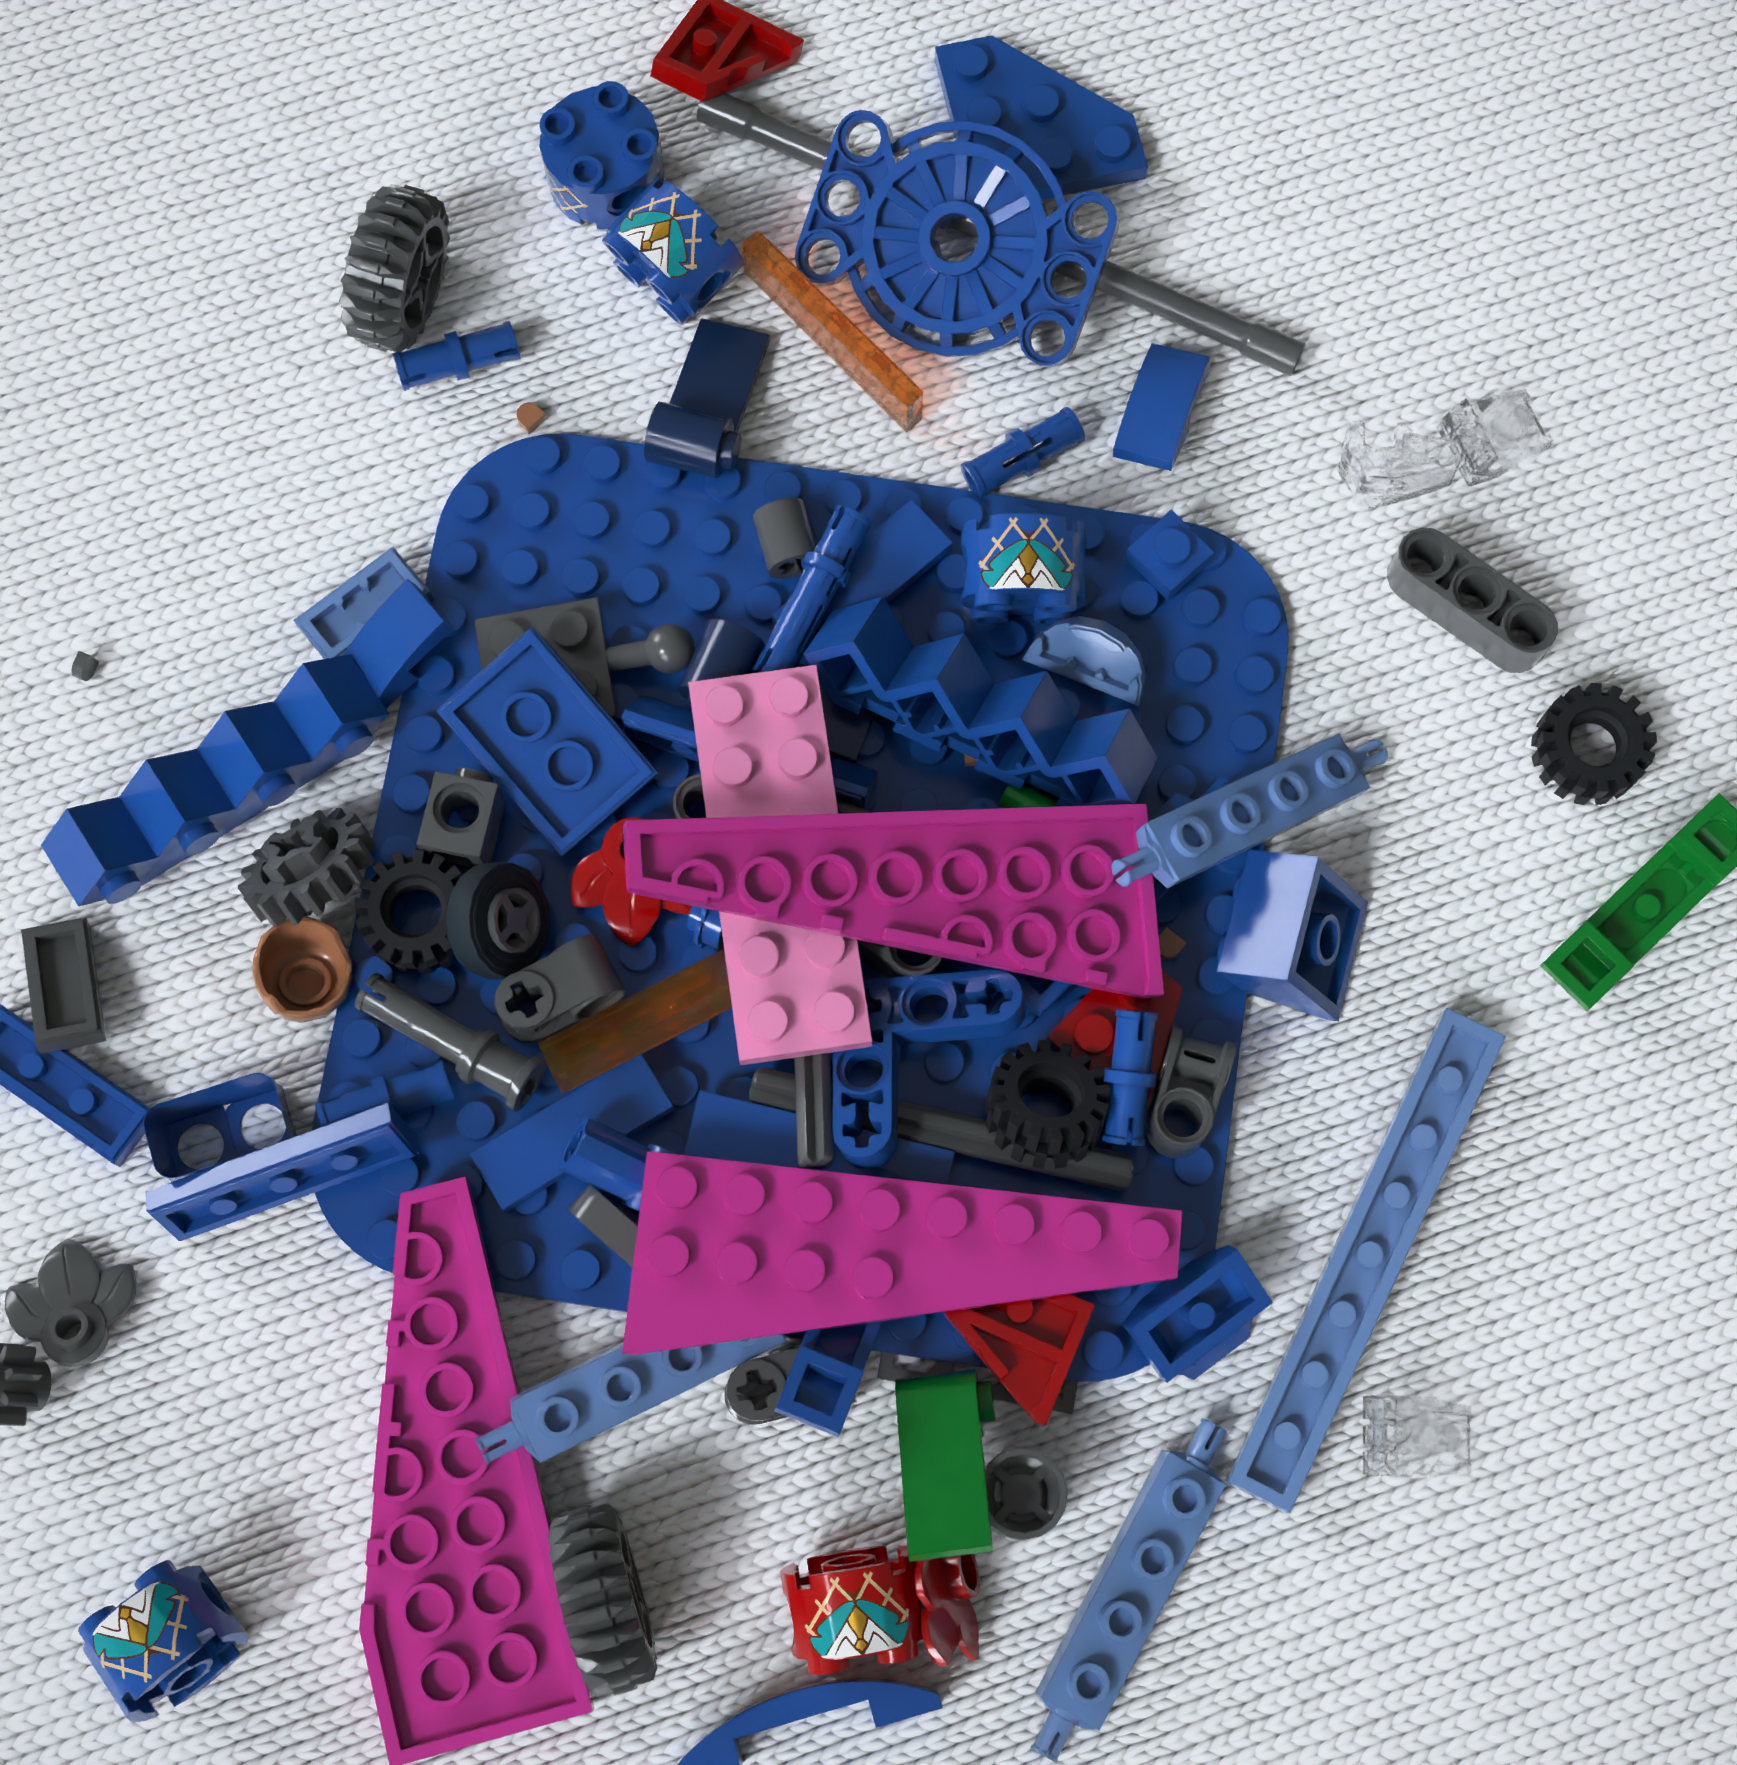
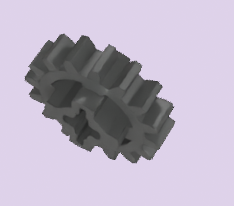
[238,808,377,927]

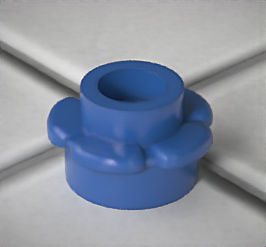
[686,906,724,950]

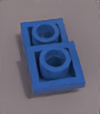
[1113,343,1210,471]
[344,578,454,709]

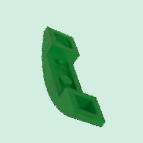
[1540,793,1737,1011]

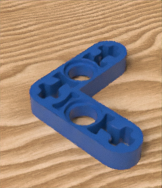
[832,969,1027,1169]

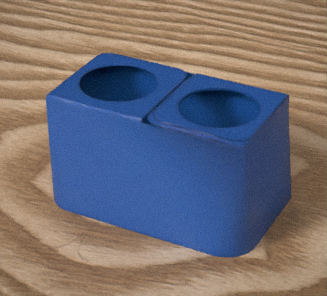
[143,1073,296,1182]

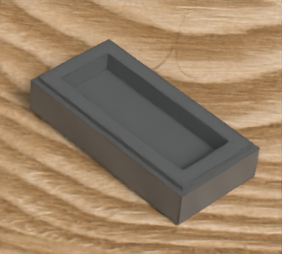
[21,917,106,1054]

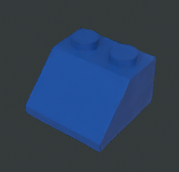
[1217,850,1368,1022]

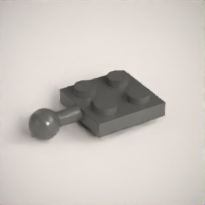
[474,597,695,723]

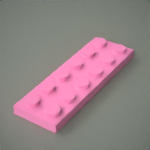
[688,665,872,1065]

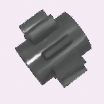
[0,1343,51,1426]

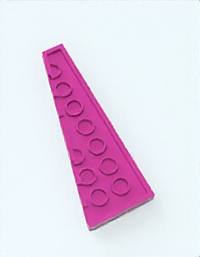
[623,804,1164,999]
[622,1151,1182,1356]

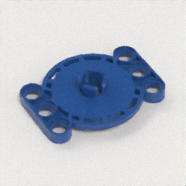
[795,110,1120,367]

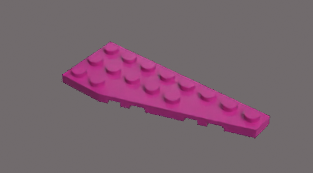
[359,1177,595,1765]

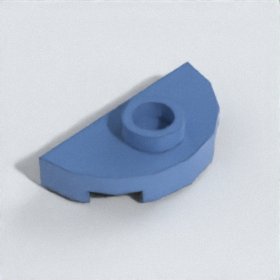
[1022,616,1146,706]

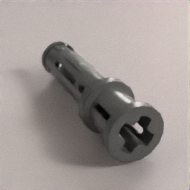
[355,973,547,1112]

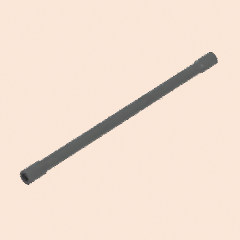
[696,93,1306,377]

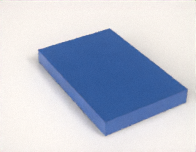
[436,627,660,856]

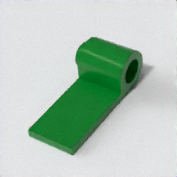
[895,1369,996,1562]

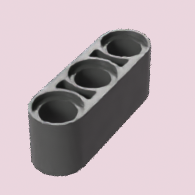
[1387,527,1558,673]

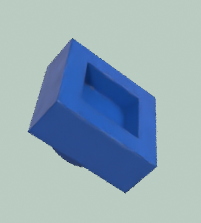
[1124,509,1215,600]

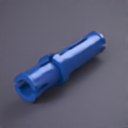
[751,505,872,673]

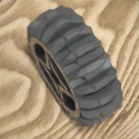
[339,184,450,353]
[548,1504,658,1697]

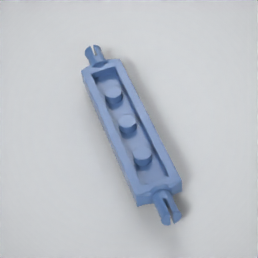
[1111,733,1388,889]
[475,1334,786,1465]
[1030,1418,1227,1763]

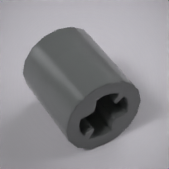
[753,498,817,579]

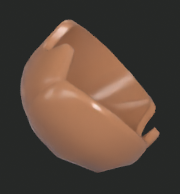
[252,916,353,1023]

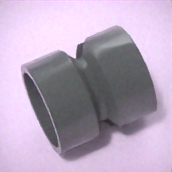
[985,1448,1068,1540]

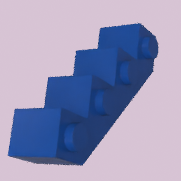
[803,596,1158,807]
[41,654,389,907]

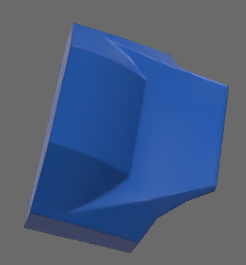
[1123,1245,1273,1383]

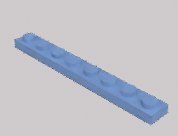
[1225,1008,1506,1513]

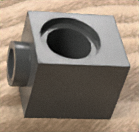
[416,768,507,870]

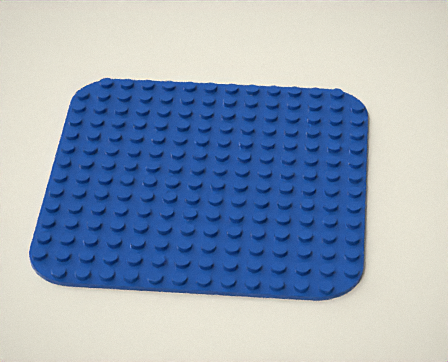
[312,433,1289,1382]

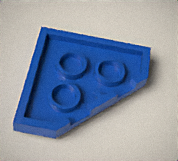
[934,35,1148,195]

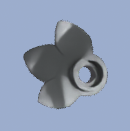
[4,1239,137,1367]

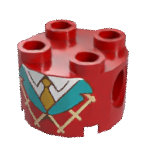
[780,1545,922,1675]

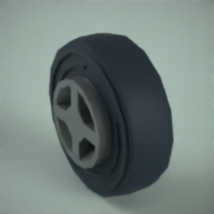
[446,862,550,979]

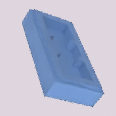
[293,547,434,659]

